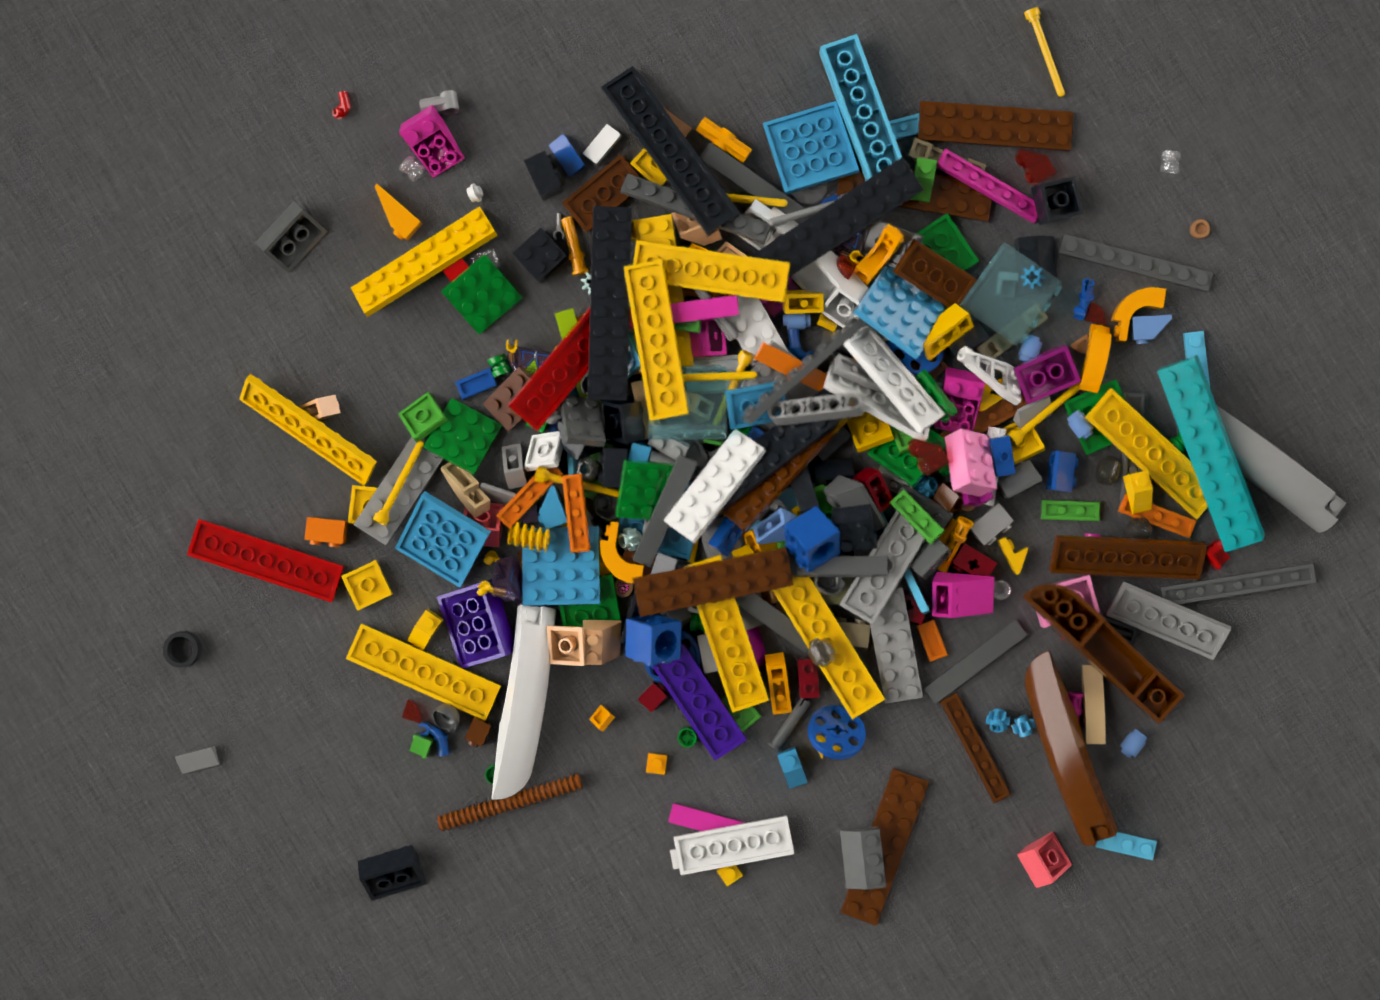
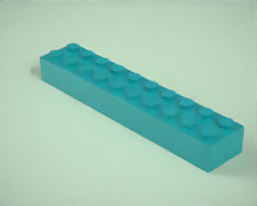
[1157,355,1265,552]

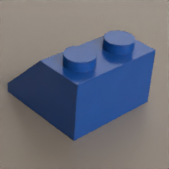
[1046,451,1078,492]

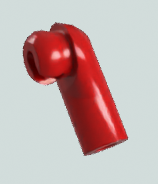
[332,91,351,119]

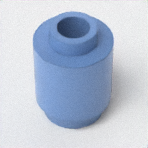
[783,313,810,330]
[1018,335,1042,362]
[1066,410,1094,439]
[1120,729,1147,758]

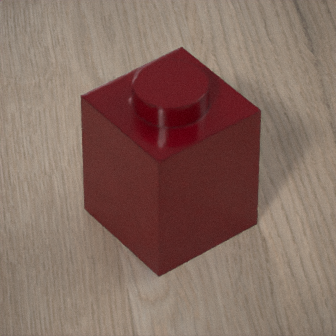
[637,682,668,713]

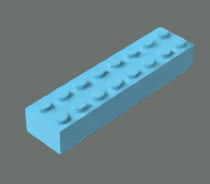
[819,34,902,181]

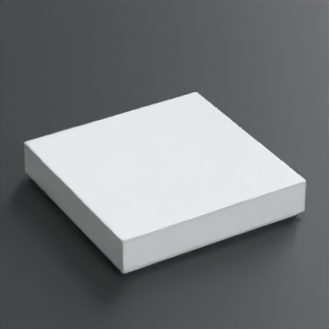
[524,431,563,471]

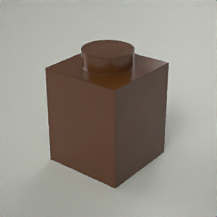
[933,483,964,512]
[464,717,493,748]

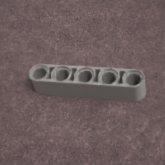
[767,393,866,425]

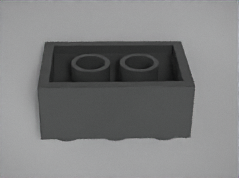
[255,201,327,273]
[823,475,887,530]
[840,826,886,890]

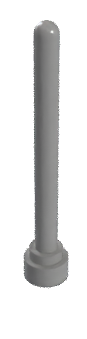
[768,193,846,226]

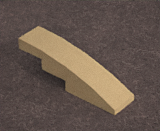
[1082,665,1106,744]

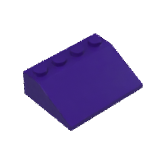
[437,578,514,669]

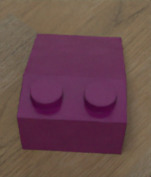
[1013,344,1081,404]

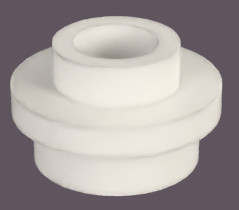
[467,183,483,202]

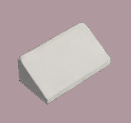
[582,124,622,166]

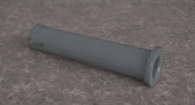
[768,698,811,752]

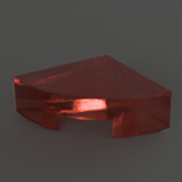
[836,254,856,280]
[1085,302,1105,326]
[402,699,422,723]

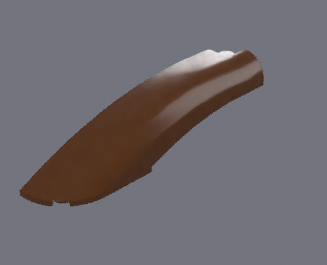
[1022,584,1185,724]
[1025,650,1118,846]

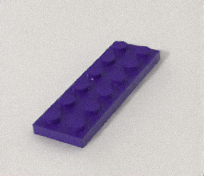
[652,643,747,761]

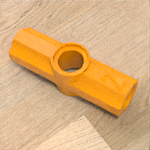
[696,117,752,164]

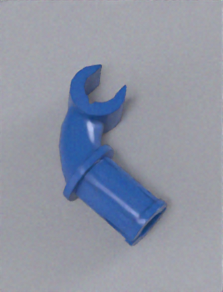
[1072,278,1095,321]
[787,329,815,361]
[418,721,450,756]

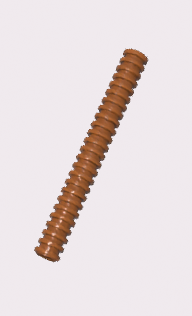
[437,773,583,832]

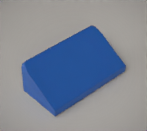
[549,134,585,178]
[709,516,744,557]

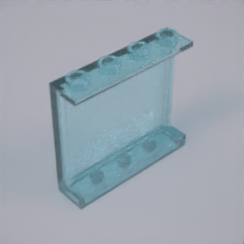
[959,242,1063,346]
[648,365,727,440]

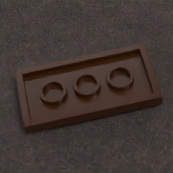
[562,154,640,233]
[893,239,977,308]

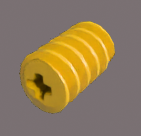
[508,522,550,553]

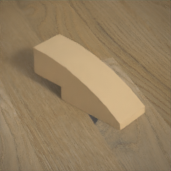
[441,462,490,518]

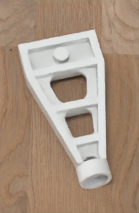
[957,346,1022,405]

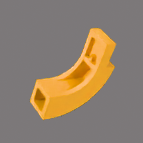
[854,224,904,286]
[1111,287,1166,343]
[1079,324,1112,393]
[600,521,644,584]

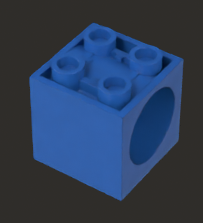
[784,506,840,573]
[625,614,681,666]

